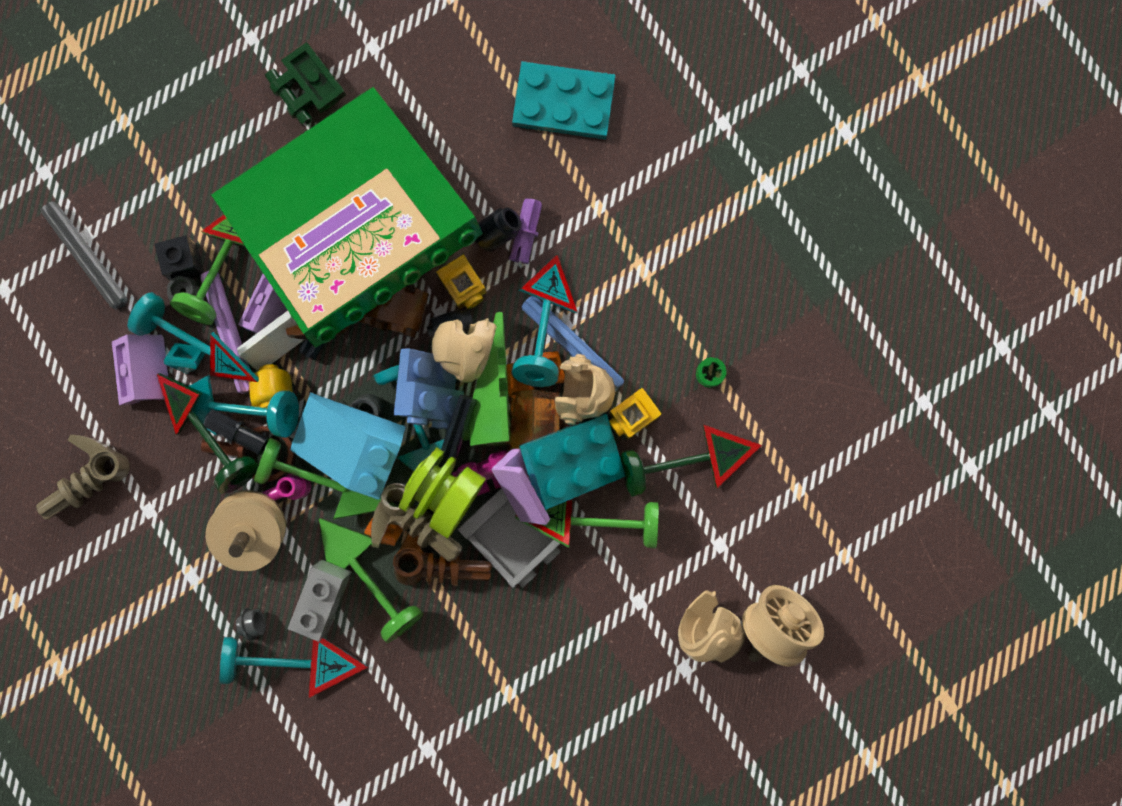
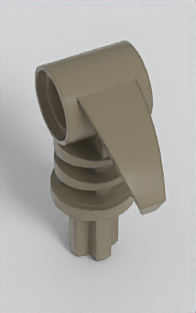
[36,435,130,520]
[371,483,462,562]

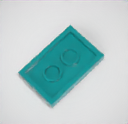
[512,61,616,140]
[519,414,626,510]

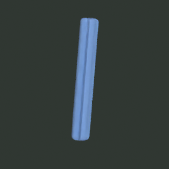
[521,296,624,392]

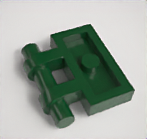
[265,42,346,126]

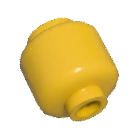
[249,364,293,408]

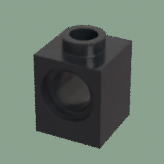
[154,235,204,281]

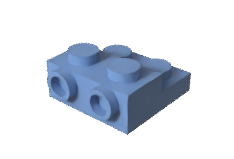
[394,348,464,429]

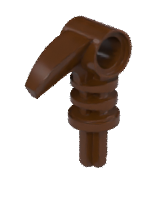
[393,534,491,586]

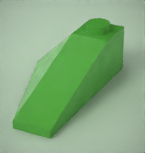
[464,312,511,448]

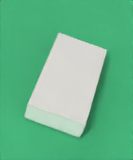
[237,311,304,371]

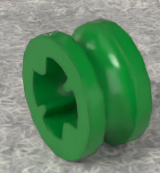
[696,357,727,388]

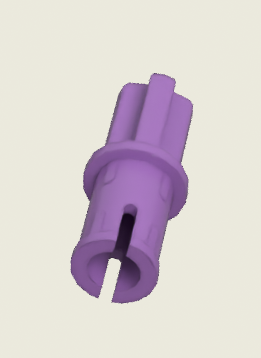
[509,199,542,264]

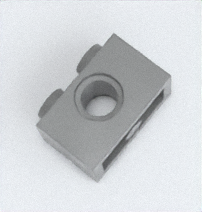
[288,560,352,642]

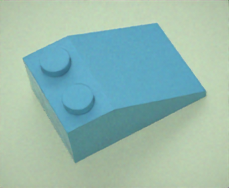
[290,392,406,500]

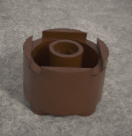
[358,287,429,338]

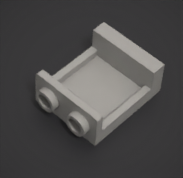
[458,488,561,588]

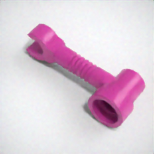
[261,474,311,501]

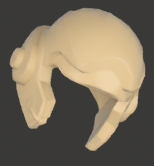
[432,318,496,383]
[555,354,615,425]
[678,590,746,663]

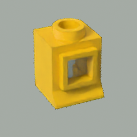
[436,254,487,309]
[609,388,661,439]

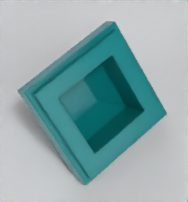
[164,343,206,374]

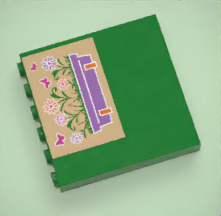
[211,87,483,348]

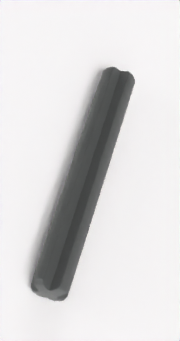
[41,201,128,310]

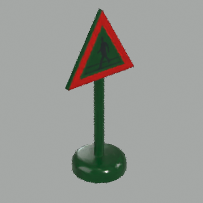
[157,373,258,494]
[621,425,762,497]

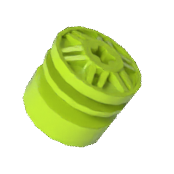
[398,448,486,539]

